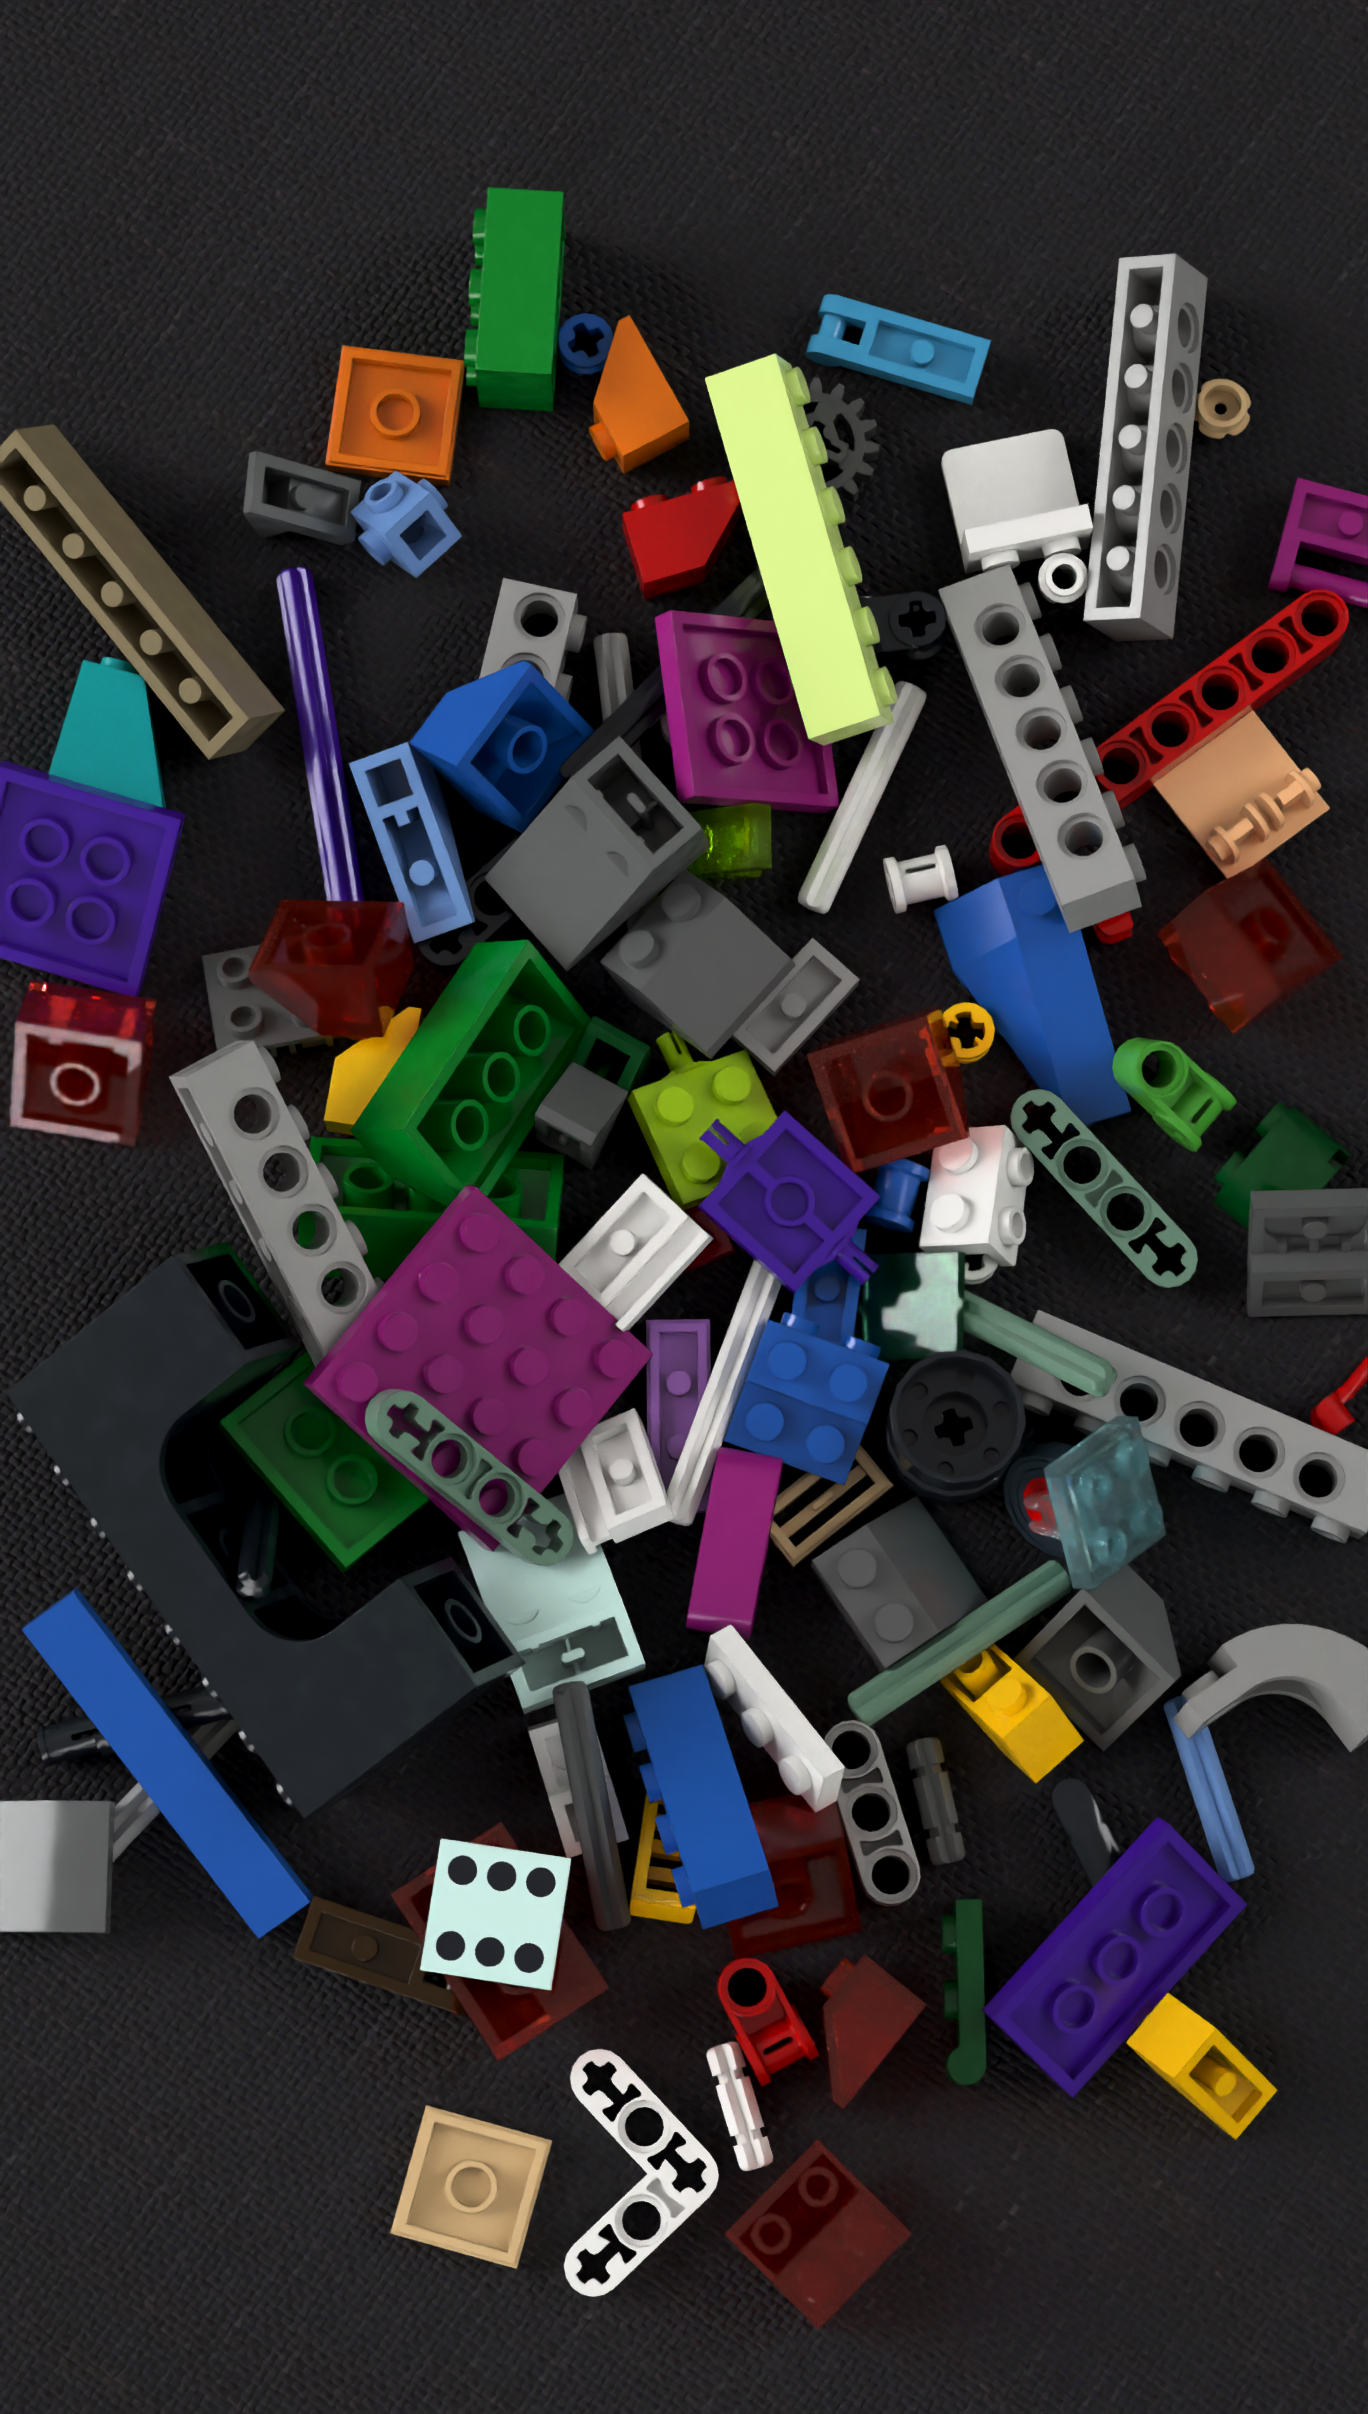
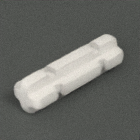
[707,2042,773,2171]

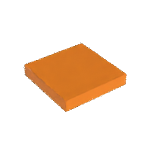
[325,345,466,486]

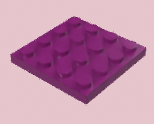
[303,1185,653,1552]

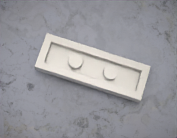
[704,1625,845,1813]

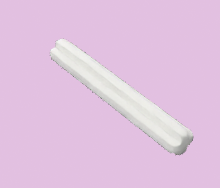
[798,681,927,914]

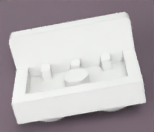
[919,1125,1034,1267]

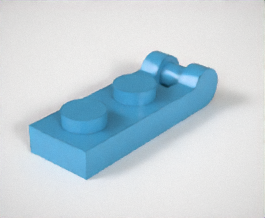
[805,294,991,405]

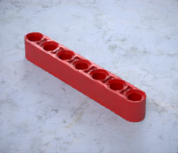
[989,589,1349,877]

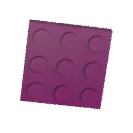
[655,610,839,813]

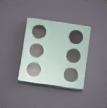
[420,1838,572,1991]

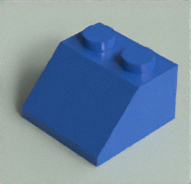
[410,660,595,833]

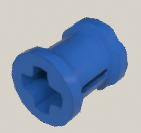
[861,1154,931,1233]

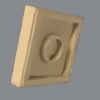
[390,2105,552,2269]

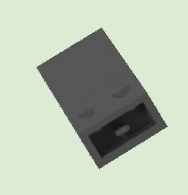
[484,736,711,972]

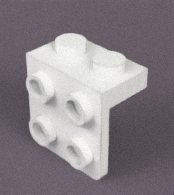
[941,429,1093,573]

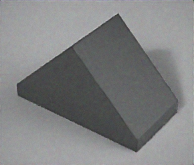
[534,1062,628,1169]

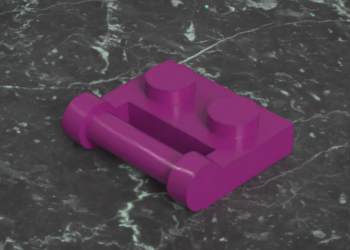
[1268,478,1368,608]

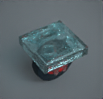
[1003,1416,1166,1589]

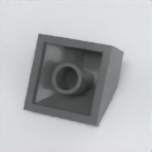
[1013,1554,1181,1752]

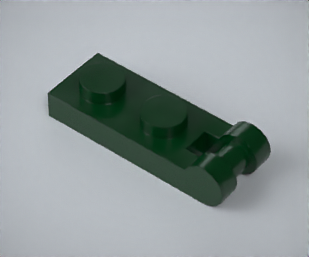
[941,1899,986,2086]

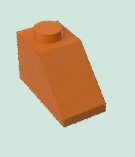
[589,315,689,474]

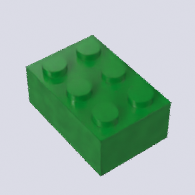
[464,187,566,412]

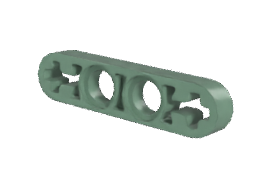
[1010,1089,1198,1288]
[365,1388,574,1566]

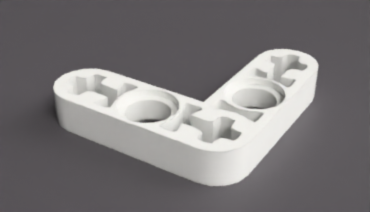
[564,2049,719,2297]

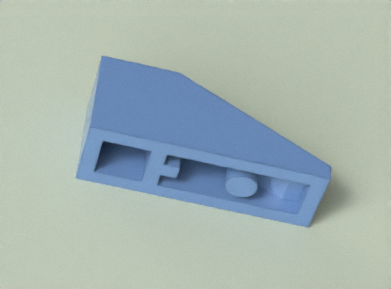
[349,741,475,943]

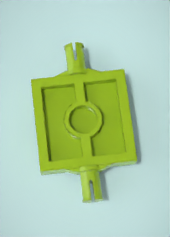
[627,1031,777,1210]

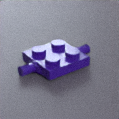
[697,1111,880,1294]

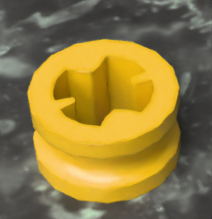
[936,1002,995,1064]

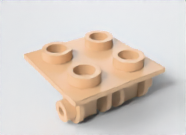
[1153,710,1330,883]

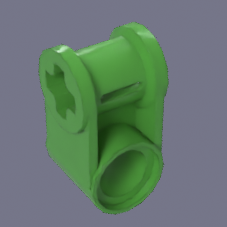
[1112,1037,1237,1152]

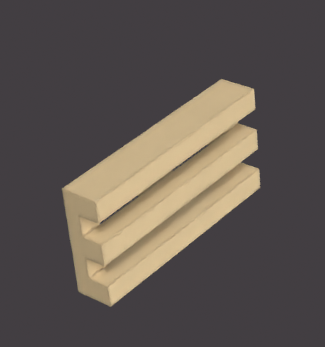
[770,1445,893,1567]

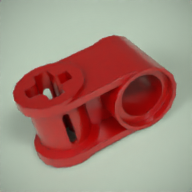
[716,1957,820,2087]

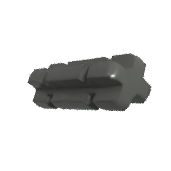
[906,1737,965,1865]

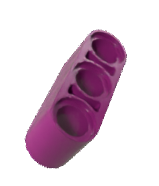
[686,1446,784,1640]

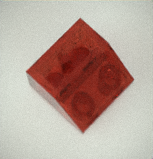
[725,2139,911,2329]

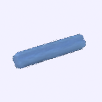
[1164,1695,1255,1883]

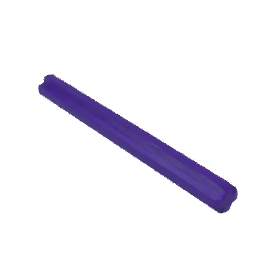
[276,567,368,933]

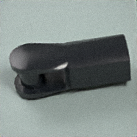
[1050,1778,1122,1888]

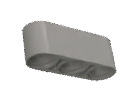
[824,1720,921,1907]

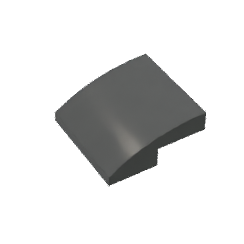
[1247,1188,1368,1317]
[0,1800,115,1934]

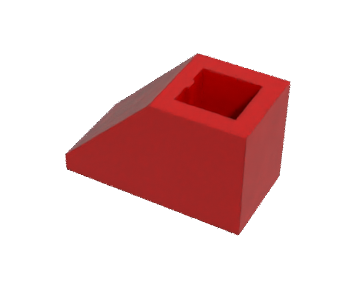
[622,476,743,600]

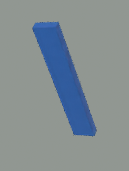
[22,1587,313,1939]

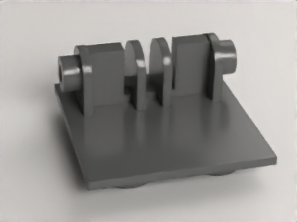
[202,932,346,1058]

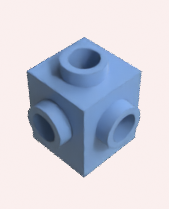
[350,470,462,578]

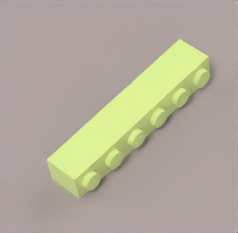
[705,354,897,746]

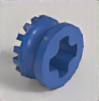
[558,313,613,376]

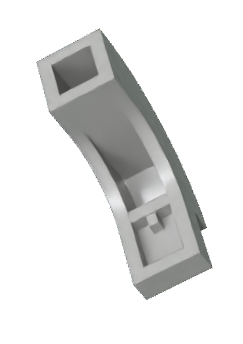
[1173,1624,1368,1752]

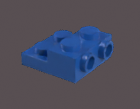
[723,1312,890,1485]

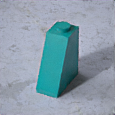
[48,657,166,808]

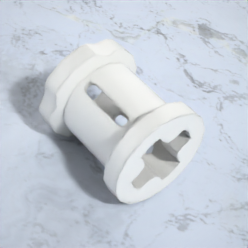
[883,845,958,914]

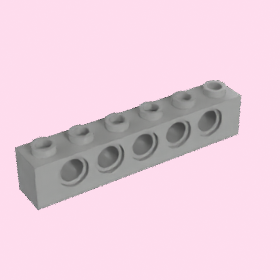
[1083,253,1208,642]
[938,563,1147,933]
[169,1040,385,1421]
[1010,1310,1368,1543]

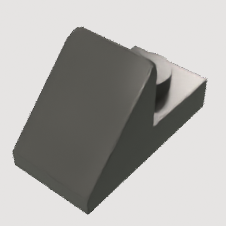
[243,451,361,545]

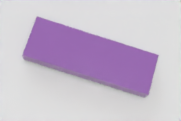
[646,1319,712,1513]

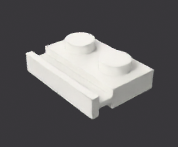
[558,1173,714,1332]
[558,1408,675,1555]

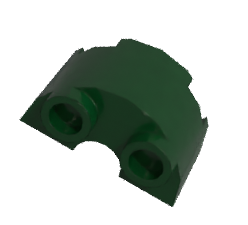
[1213,1102,1352,1230]

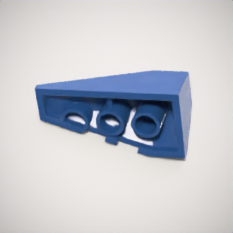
[933,865,1131,1132]

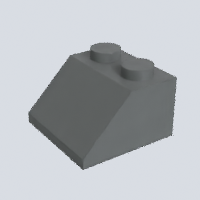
[600,869,796,1059]
[810,1496,988,1672]

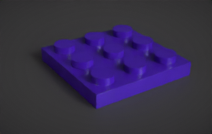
[0,760,186,998]

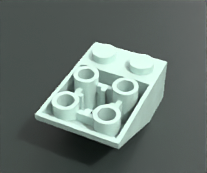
[458,1493,646,1714]

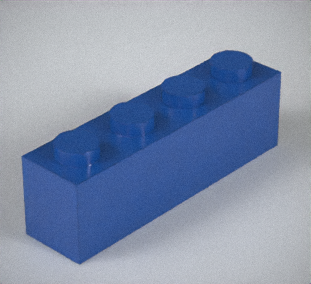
[623,1664,779,1929]

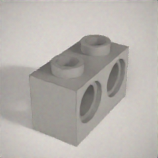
[479,578,587,702]

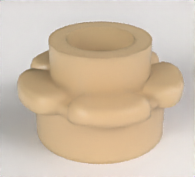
[1194,379,1251,439]

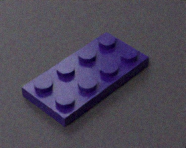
[982,1816,1247,2098]

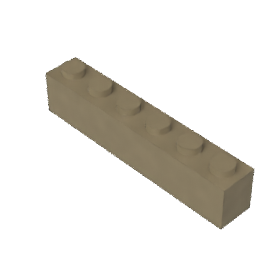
[0,424,285,760]

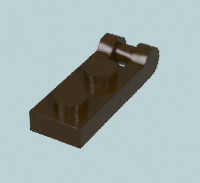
[293,1896,473,2017]

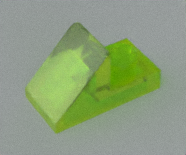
[675,803,772,879]

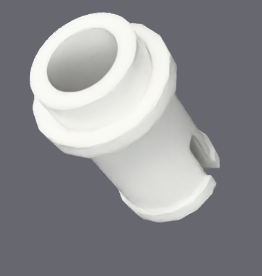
[1038,553,1088,604]

